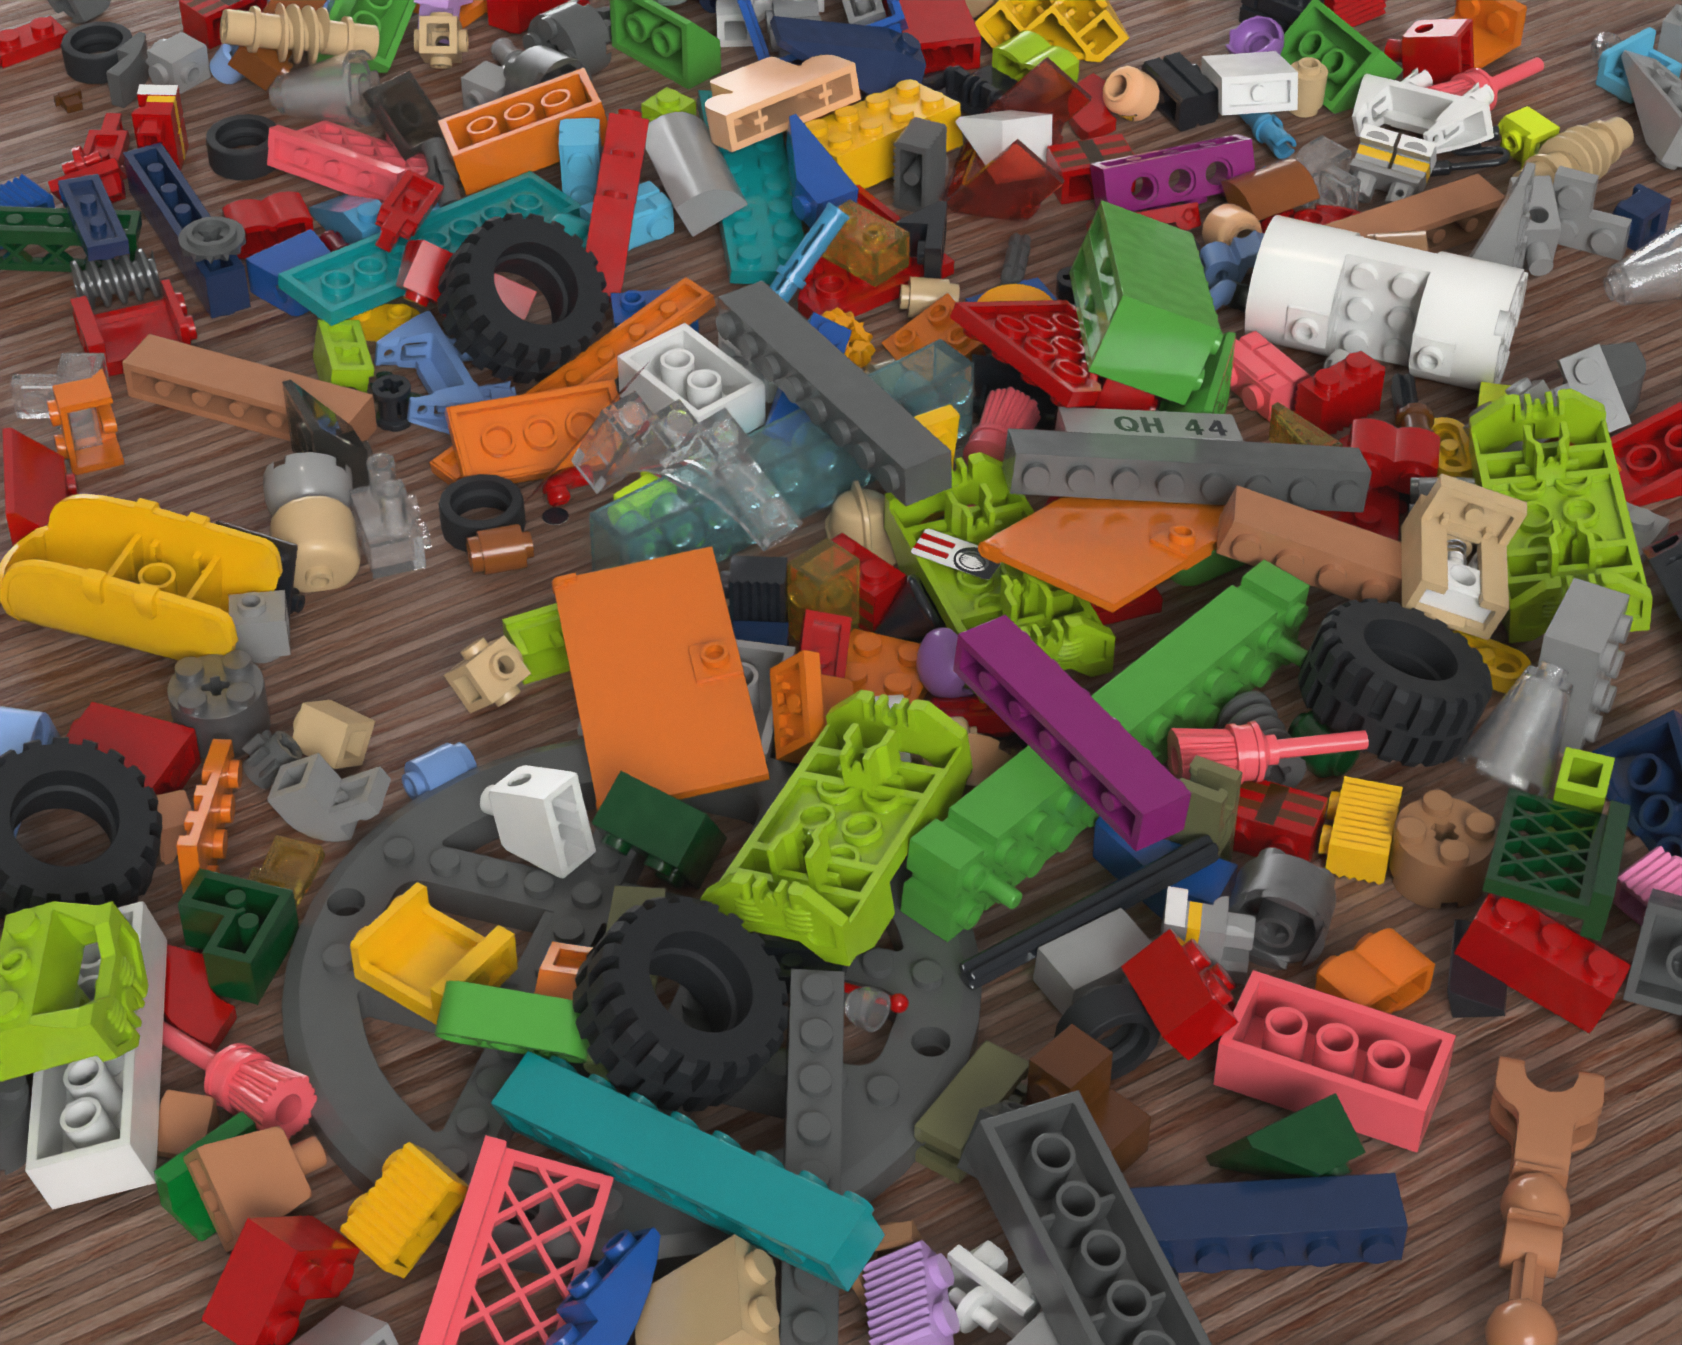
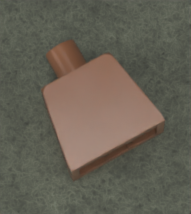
[183,1126,327,1253]

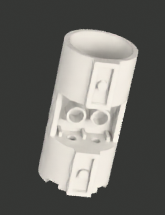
[1245,215,1529,391]

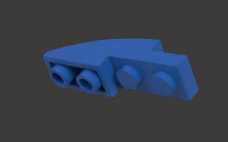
[545,1227,661,1345]

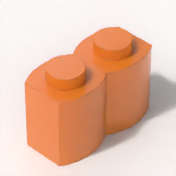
[1315,928,1435,1014]

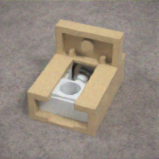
[1401,473,1527,640]

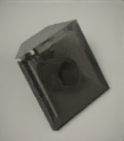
[359,70,445,161]
[282,379,375,490]

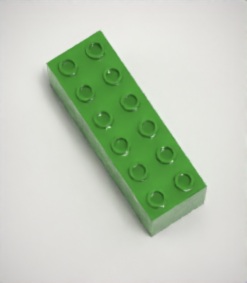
[1069,200,1223,406]

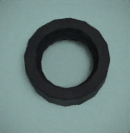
[61,21,132,84]
[206,114,276,180]
[439,474,526,552]
[1054,984,1160,1081]

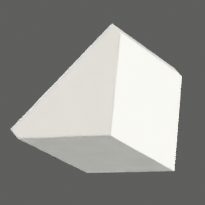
[955,110,1052,182]

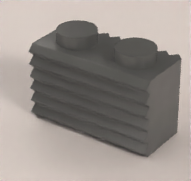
[892,117,947,213]

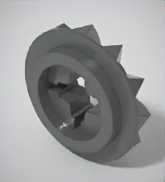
[178,216,246,264]

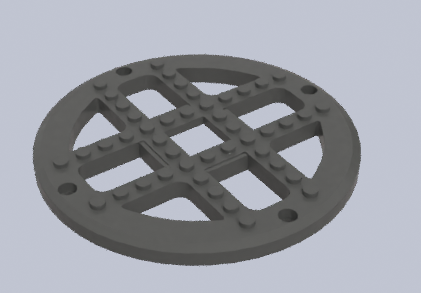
[282,739,982,1280]

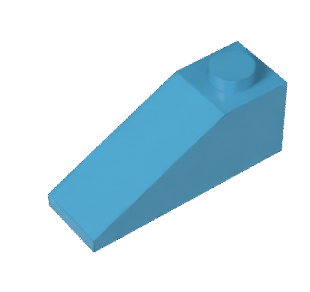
[309,194,382,244]

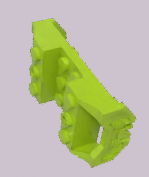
[1469,388,1653,643]
[884,452,1116,703]
[700,690,973,967]
[0,901,149,1082]

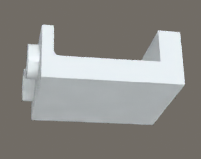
[1201,51,1298,116]

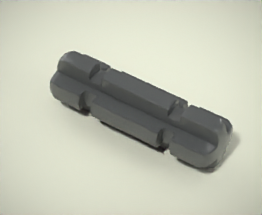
[1000,233,1031,286]

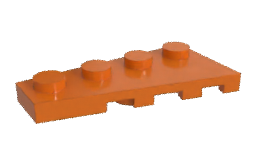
[176,739,243,894]

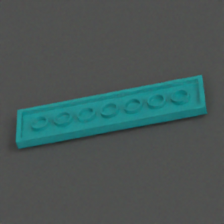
[697,90,805,285]
[278,171,582,326]

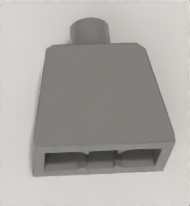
[1505,175,1561,276]

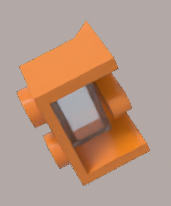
[46,368,125,475]

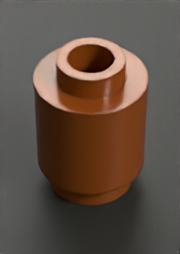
[466,524,534,576]

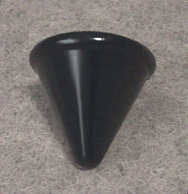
[874,574,947,643]

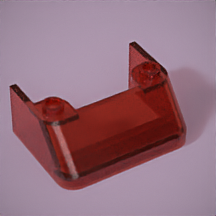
[942,57,1092,222]

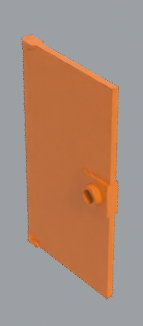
[978,497,1225,612]
[551,546,770,812]

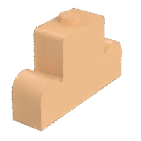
[705,55,861,152]

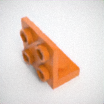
[1448,0,1527,69]
[770,650,854,764]

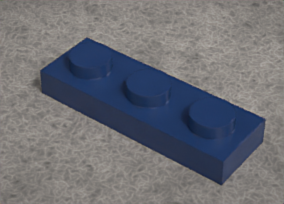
[58,174,130,261]

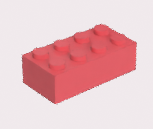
[1213,970,1456,1152]

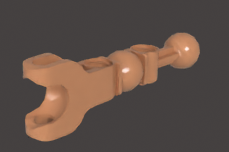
[1485,1056,1605,1345]

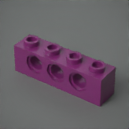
[1090,134,1255,211]

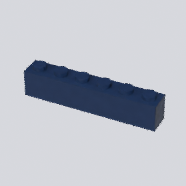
[123,142,251,319]
[1130,1173,1408,1274]

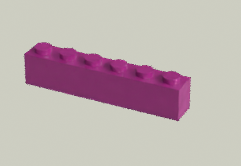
[953,615,1191,851]

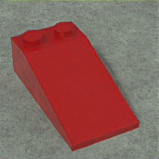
[1610,401,1682,507]

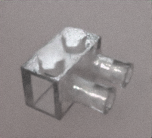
[349,453,431,579]

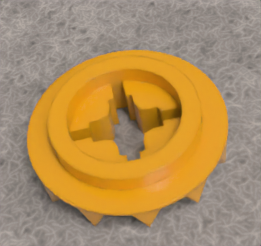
[821,307,876,368]

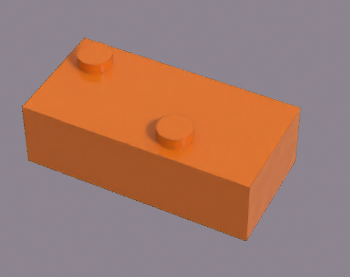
[438,68,608,196]

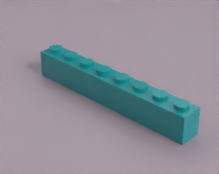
[491,1051,885,1292]

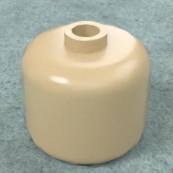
[269,496,361,593]

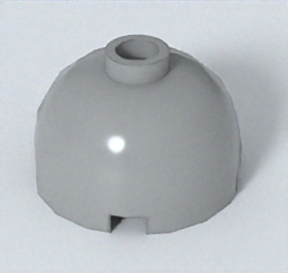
[263,452,353,517]

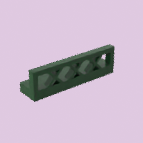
[0,206,142,272]

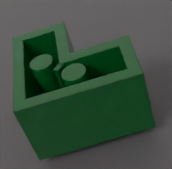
[591,771,727,890]
[178,868,299,1005]

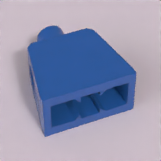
[245,229,331,316]

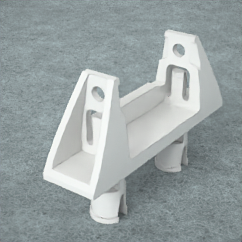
[1352,68,1494,154]

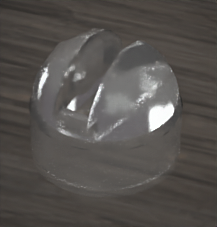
[1590,32,1622,64]
[845,986,891,1032]

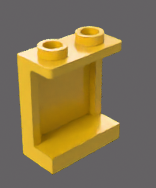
[350,882,518,1025]

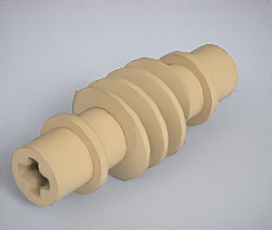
[220,2,379,66]
[1512,117,1634,184]

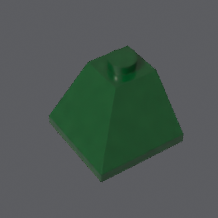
[1206,1093,1366,1180]

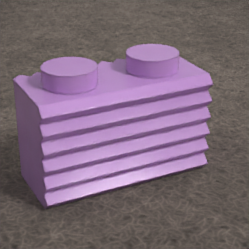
[862,1240,960,1345]

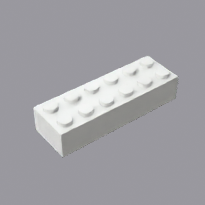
[25,901,167,1210]

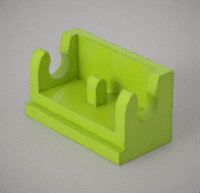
[313,320,375,393]
[502,603,570,685]

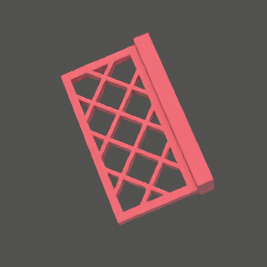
[267,120,429,204]
[418,1135,614,1345]

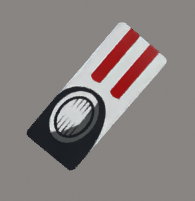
[911,528,1001,580]

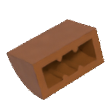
[1221,158,1320,220]

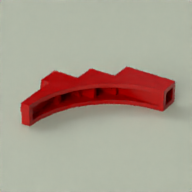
[586,109,649,303]

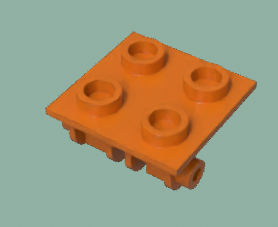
[882,293,986,391]

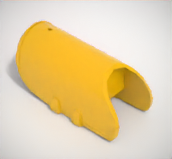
[0,494,283,660]

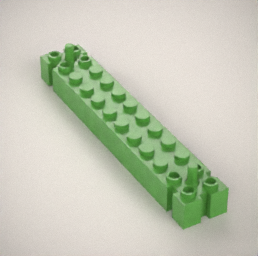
[900,560,1310,943]

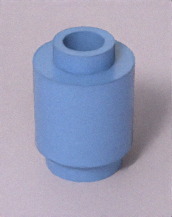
[402,742,477,800]

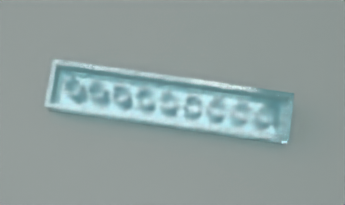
[589,339,974,572]

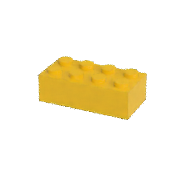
[805,79,963,189]

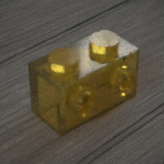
[822,200,910,287]
[787,538,860,642]

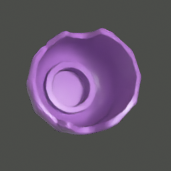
[1226,16,1284,55]
[916,628,974,698]

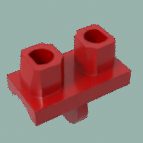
[48,146,127,208]

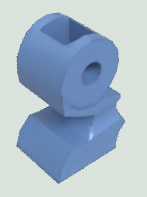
[1199,230,1265,288]

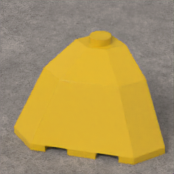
[975,0,1130,62]

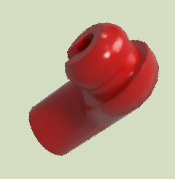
[542,462,598,507]

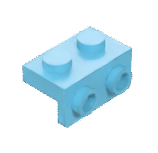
[1596,27,1682,104]

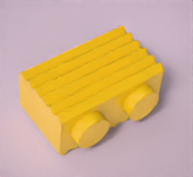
[1318,776,1403,885]
[340,1142,469,1279]

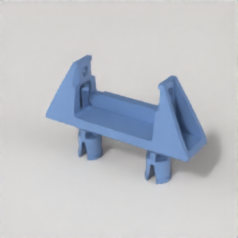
[374,311,516,434]

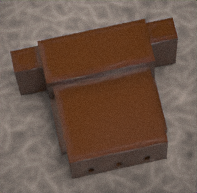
[54,88,83,114]

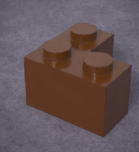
[1026,1024,1151,1173]

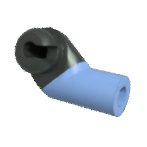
[1209,279,1249,312]

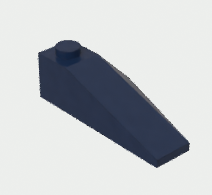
[770,16,926,95]
[1592,709,1682,858]

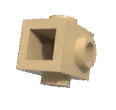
[414,12,469,69]
[444,635,531,714]

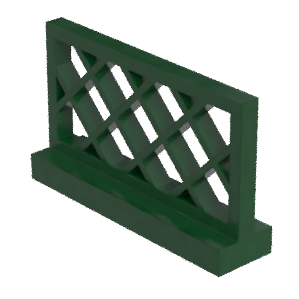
[1482,788,1631,941]

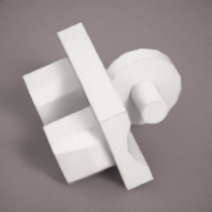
[947,1240,1041,1339]

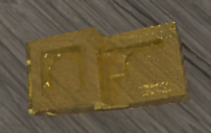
[248,835,325,908]

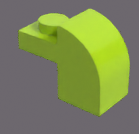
[1541,747,1615,855]

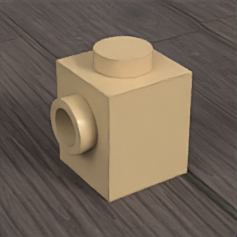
[292,700,375,769]

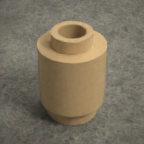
[1289,57,1328,118]
[899,276,960,318]

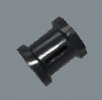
[372,374,411,432]

